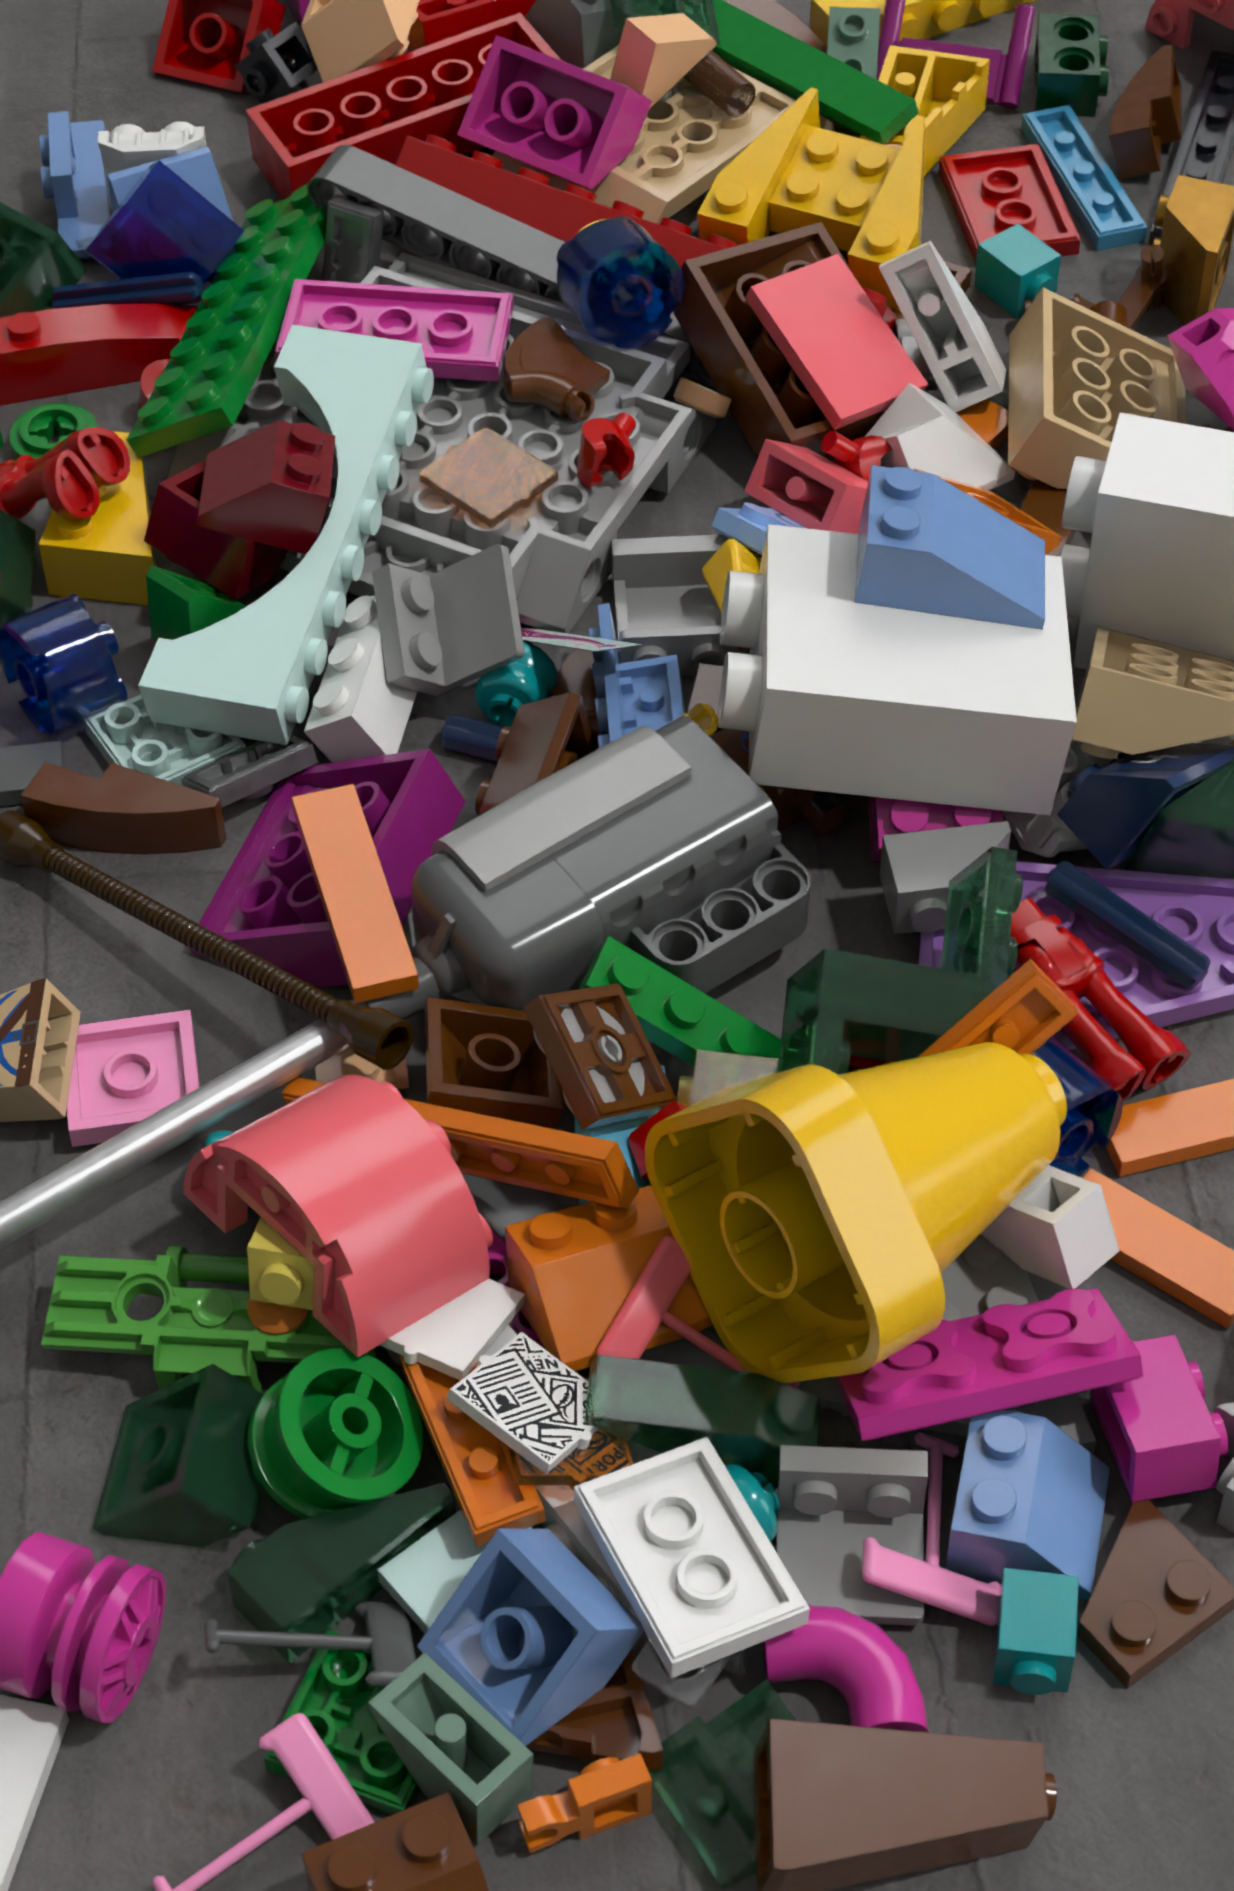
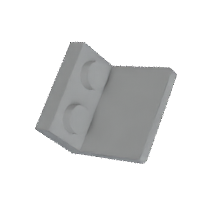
[372,544,524,696]
[776,1445,928,1626]

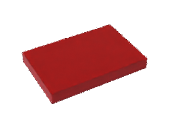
[938,144,1081,262]

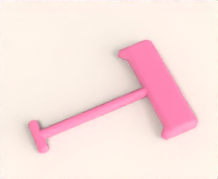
[862,1432,1001,1626]
[151,1713,375,1891]

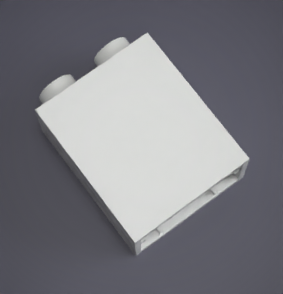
[1061,412,1234,669]
[718,524,1077,816]

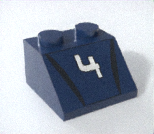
[1057,743,1234,870]

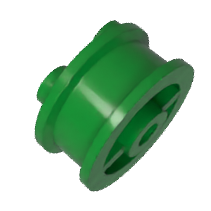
[248,1348,423,1525]

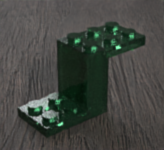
[777,846,1023,1075]

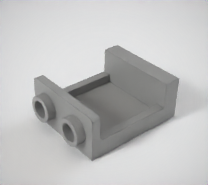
[612,534,738,677]

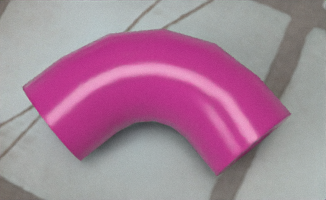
[762,1605,929,1733]

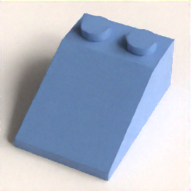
[855,465,1045,630]

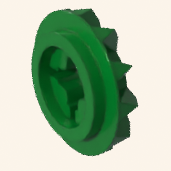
[9,403,98,459]

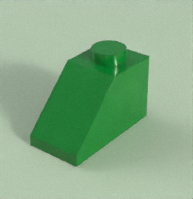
[146,565,247,642]

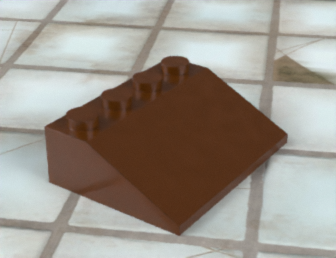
[665,222,887,458]

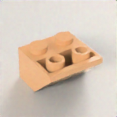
[301,0,419,82]

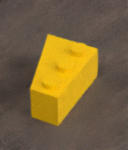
[860,45,990,176]
[39,428,156,606]

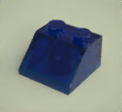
[84,160,244,283]

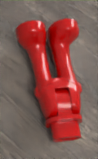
[0,427,130,524]
[991,898,1191,1118]

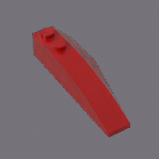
[0,304,198,406]

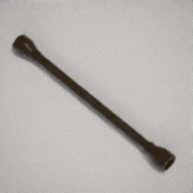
[0,810,413,1070]

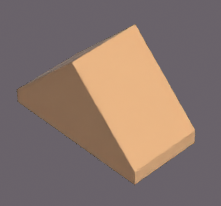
[610,13,717,109]

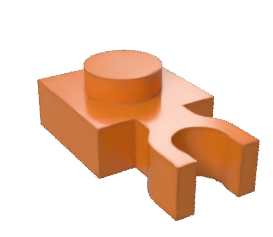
[517,1753,652,1853]

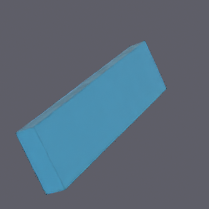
[1021,105,1147,251]

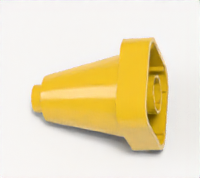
[645,1042,1067,1384]

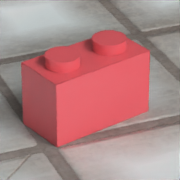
[744,439,868,534]

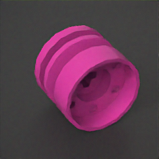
[0,1532,166,1723]

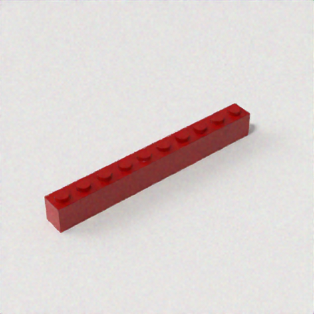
[396,134,898,331]

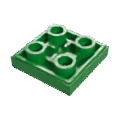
[264,1630,420,1816]

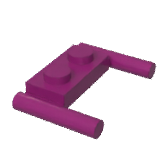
[876,0,1035,109]

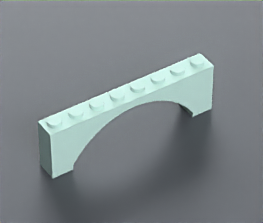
[138,325,434,745]

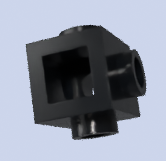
[235,22,318,104]

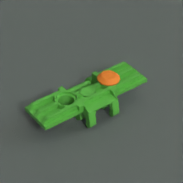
[41,1246,377,1399]

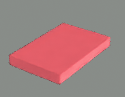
[745,254,928,430]

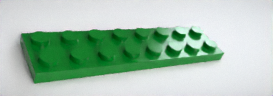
[127,184,327,458]

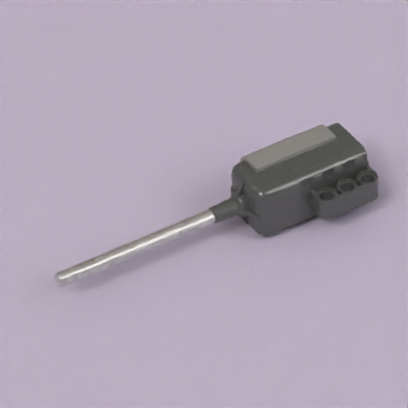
[0,716,811,1249]

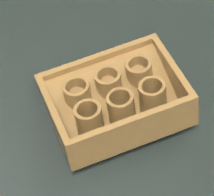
[1008,287,1187,489]
[1072,626,1234,759]

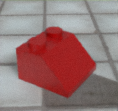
[152,0,286,94]

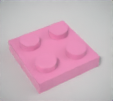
[67,1010,200,1147]

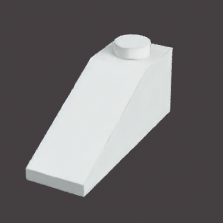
[879,241,1006,412]
[981,1165,1120,1289]

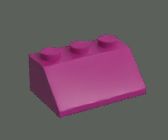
[457,35,652,190]

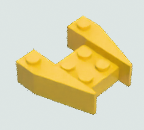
[697,87,925,311]

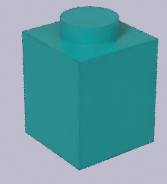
[974,224,1061,319]
[993,1568,1079,1695]

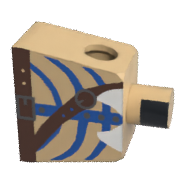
[0,978,81,1122]

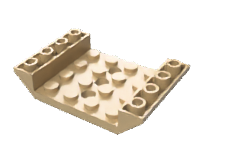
[493,45,835,224]

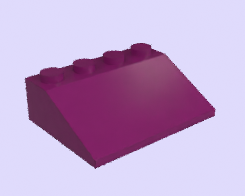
[187,749,466,987]

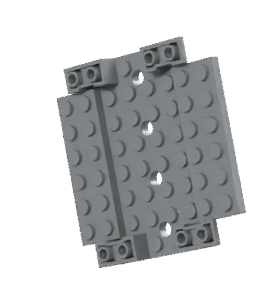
[168,252,716,634]

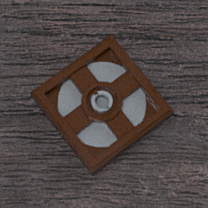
[523,983,677,1130]

